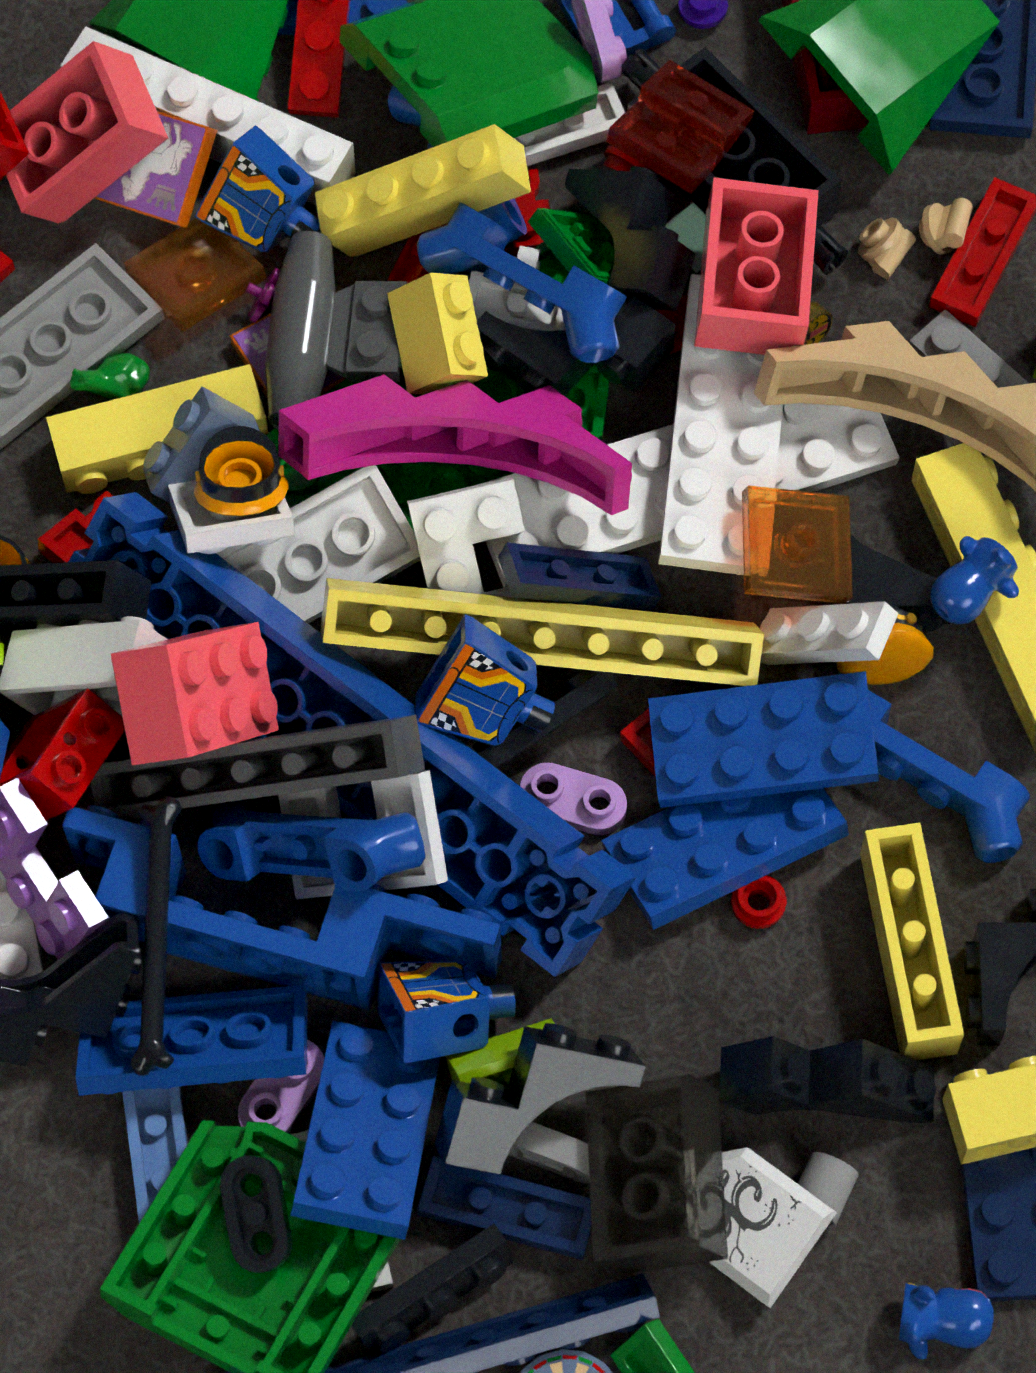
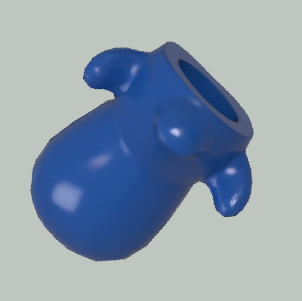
[930,536,1019,624]
[899,1283,994,1360]

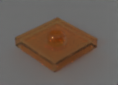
[124,218,267,332]
[742,485,853,604]

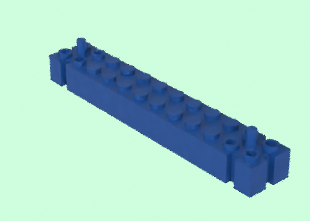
[68,492,637,977]

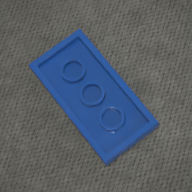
[648,671,880,808]
[601,788,849,930]
[75,985,308,1096]
[290,1021,440,1240]

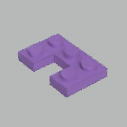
[0,778,108,960]

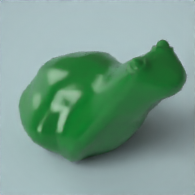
[69,353,150,400]

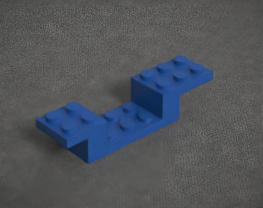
[62,805,502,1011]

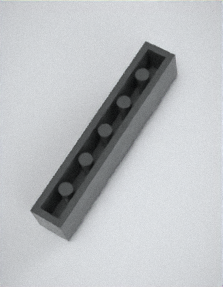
[91,715,425,817]

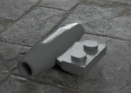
[265,231,407,430]

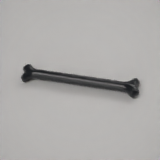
[130,796,181,1076]

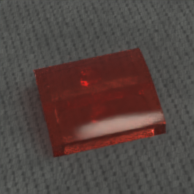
[606,60,754,194]

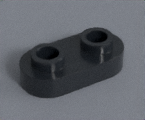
[220,1155,292,1273]

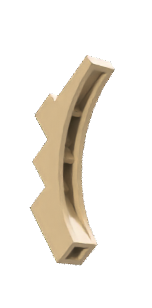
[754,321,1036,492]

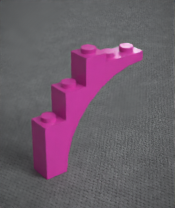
[278,374,632,515]

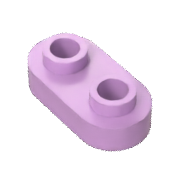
[571,0,627,83]
[520,763,627,835]
[238,1040,324,1134]

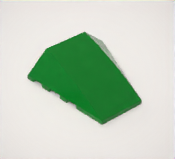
[89,0,288,102]
[758,0,1000,175]

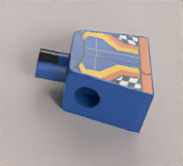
[194,125,321,252]
[415,614,555,746]
[377,961,516,1063]

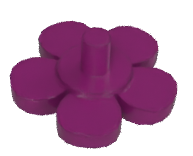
[245,268,281,323]

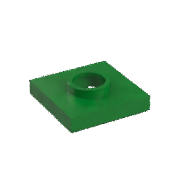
[528,208,615,284]

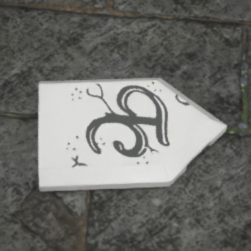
[672,1147,837,1308]

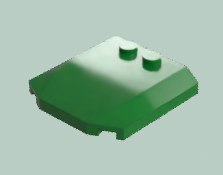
[339,0,598,147]
[100,1120,400,1373]

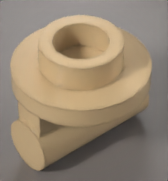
[919,198,973,255]
[858,218,916,280]

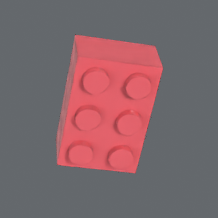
[6,41,168,224]
[694,178,819,355]
[111,622,279,765]

